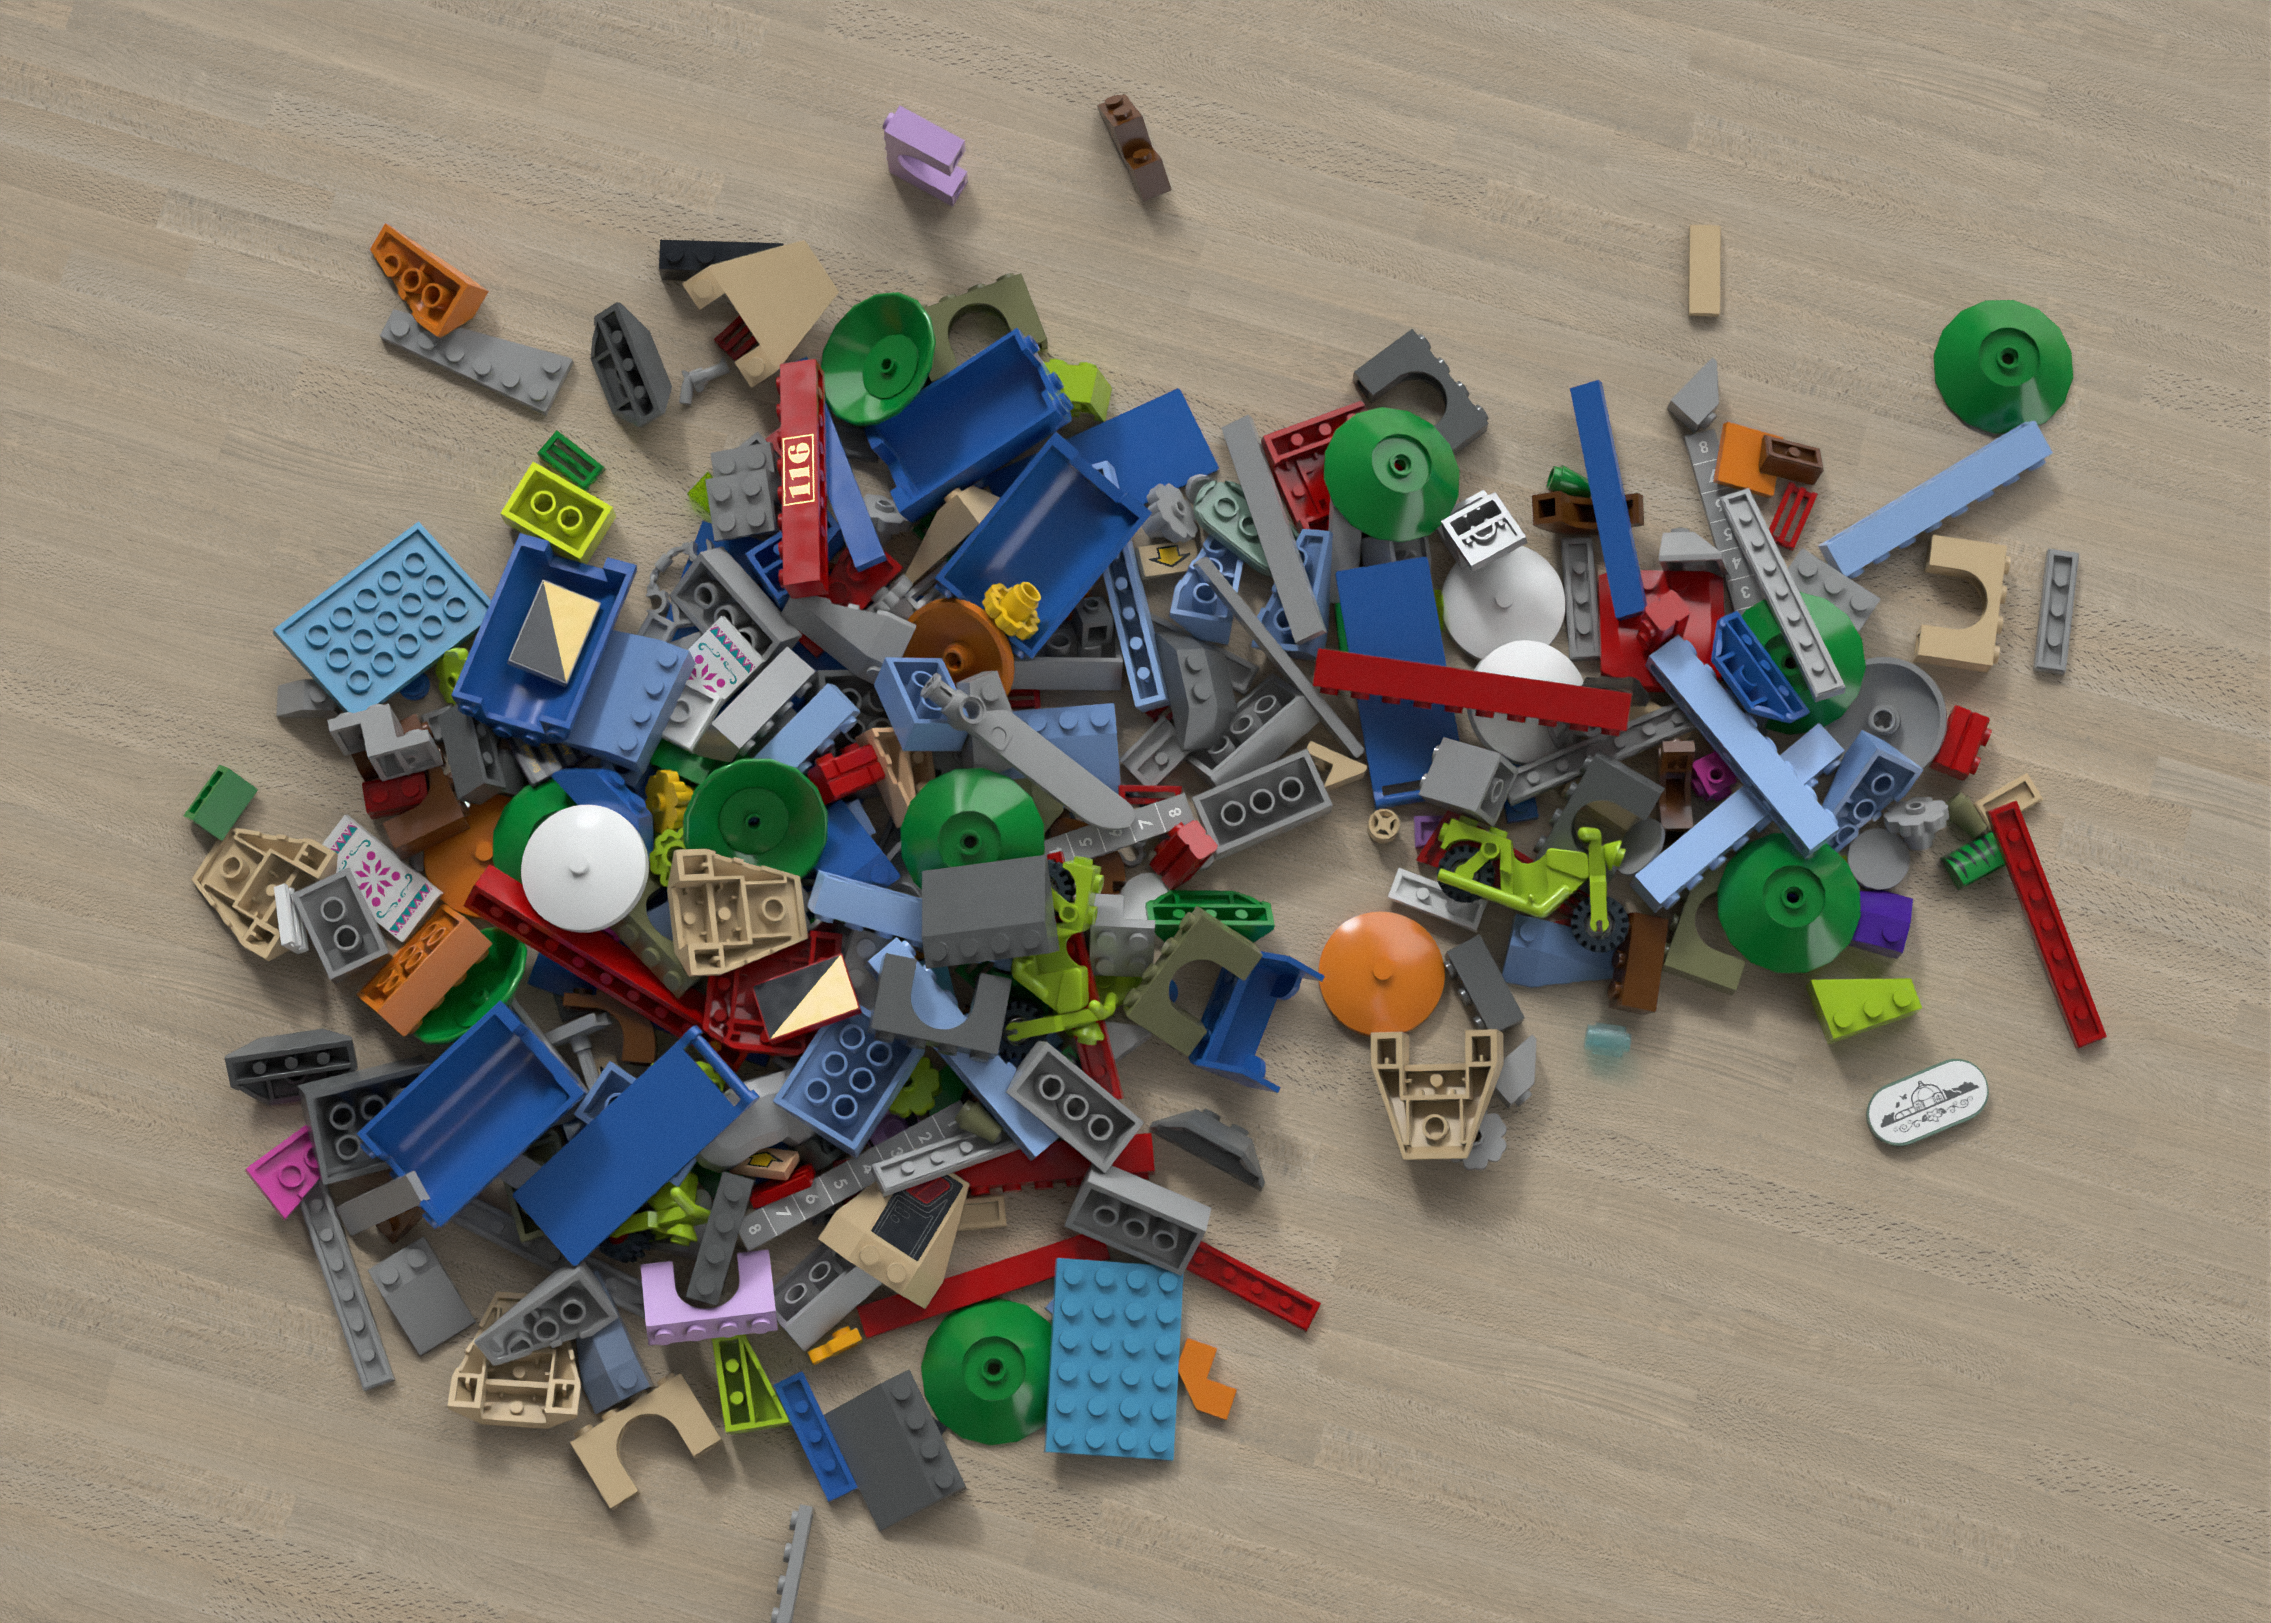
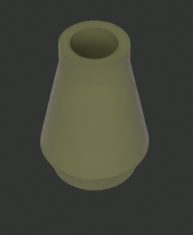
[1945,792,1987,839]
[954,1099,1004,1143]

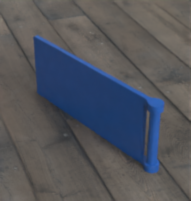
[973,388,1219,505]
[1335,557,1460,811]
[513,1025,760,1266]

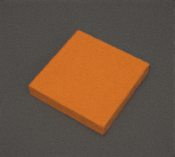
[1713,422,1783,498]

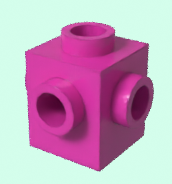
[1691,751,1737,802]

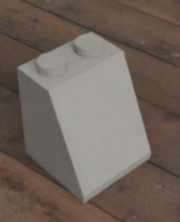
[1418,737,1519,827]

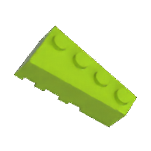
[1043,359,1112,422]

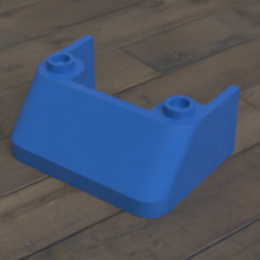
[1188,951,1324,1093]

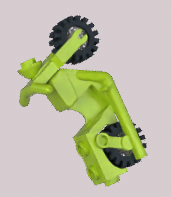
[1436,815,1629,953]
[999,856,1117,1060]

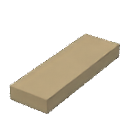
[1688,225,1721,317]

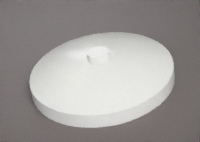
[1440,546,1565,662]
[1467,640,1585,765]
[521,805,649,933]

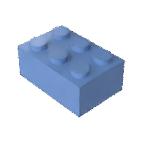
[874,657,969,751]

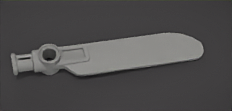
[920,673,1135,830]

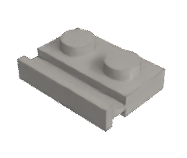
[1119,716,1193,785]

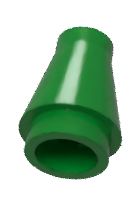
[1546,465,1591,498]

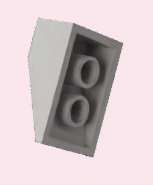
[291,867,393,984]
[368,1236,476,1356]

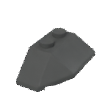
[590,302,672,427]
[1155,631,1238,752]
[224,1028,358,1106]
[1149,1108,1265,1192]

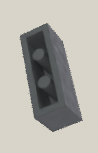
[438,704,506,805]
[1443,935,1525,1033]

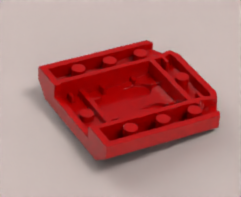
[1261,401,1403,534]
[1598,570,1725,692]
[702,930,843,1058]

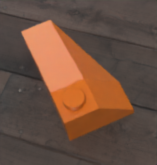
[370,223,489,338]

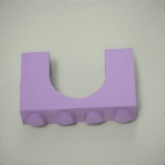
[882,105,968,206]
[640,1249,778,1346]

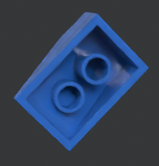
[814,799,901,888]

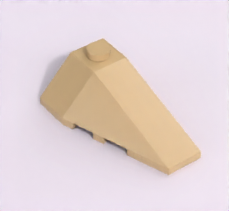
[905,485,1000,587]

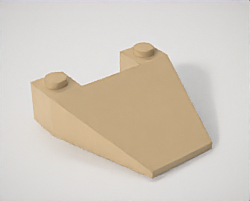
[682,240,840,388]
[1371,1029,1504,1160]

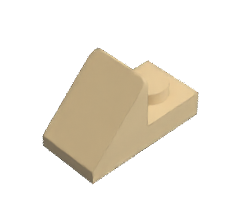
[1306,741,1367,792]

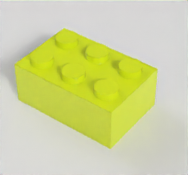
[500,462,616,564]

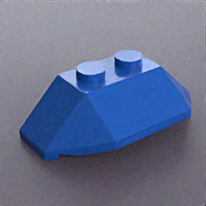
[1711,611,1810,723]
[551,768,654,863]

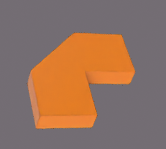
[1178,1338,1237,1420]

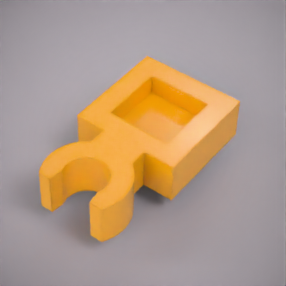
[807,1326,863,1365]

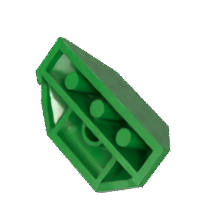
[1145,890,1275,943]

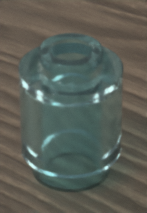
[1584,1022,1631,1058]

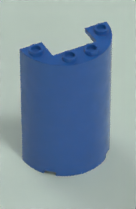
[864,328,1074,523]
[934,431,1152,660]
[451,533,637,747]
[357,1000,587,1229]

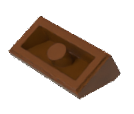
[1758,435,1824,485]

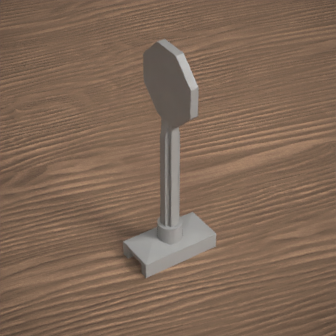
[544,1012,612,1091]

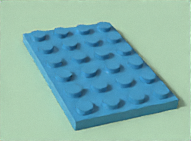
[273,521,491,713]
[1044,1258,1184,1461]

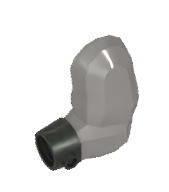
[695,1068,845,1173]

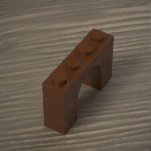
[351,713,471,861]

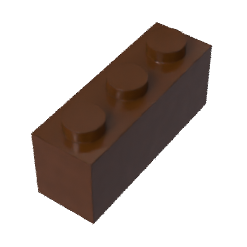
[1607,912,1669,1015]

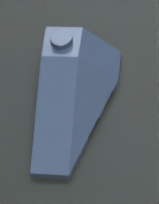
[576,1270,654,1414]

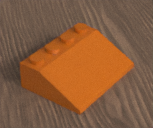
[356,903,493,1037]

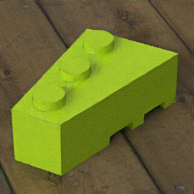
[1806,978,1922,1045]
[712,1334,792,1435]

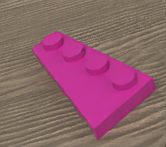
[245,1125,320,1221]

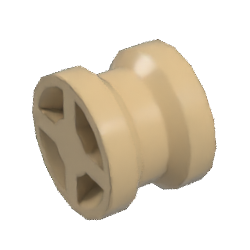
[1367,809,1400,844]

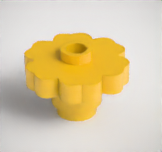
[982,582,1041,641]
[645,769,696,834]

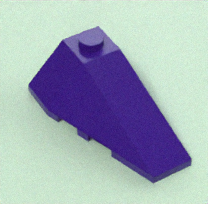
[1787,890,1913,959]

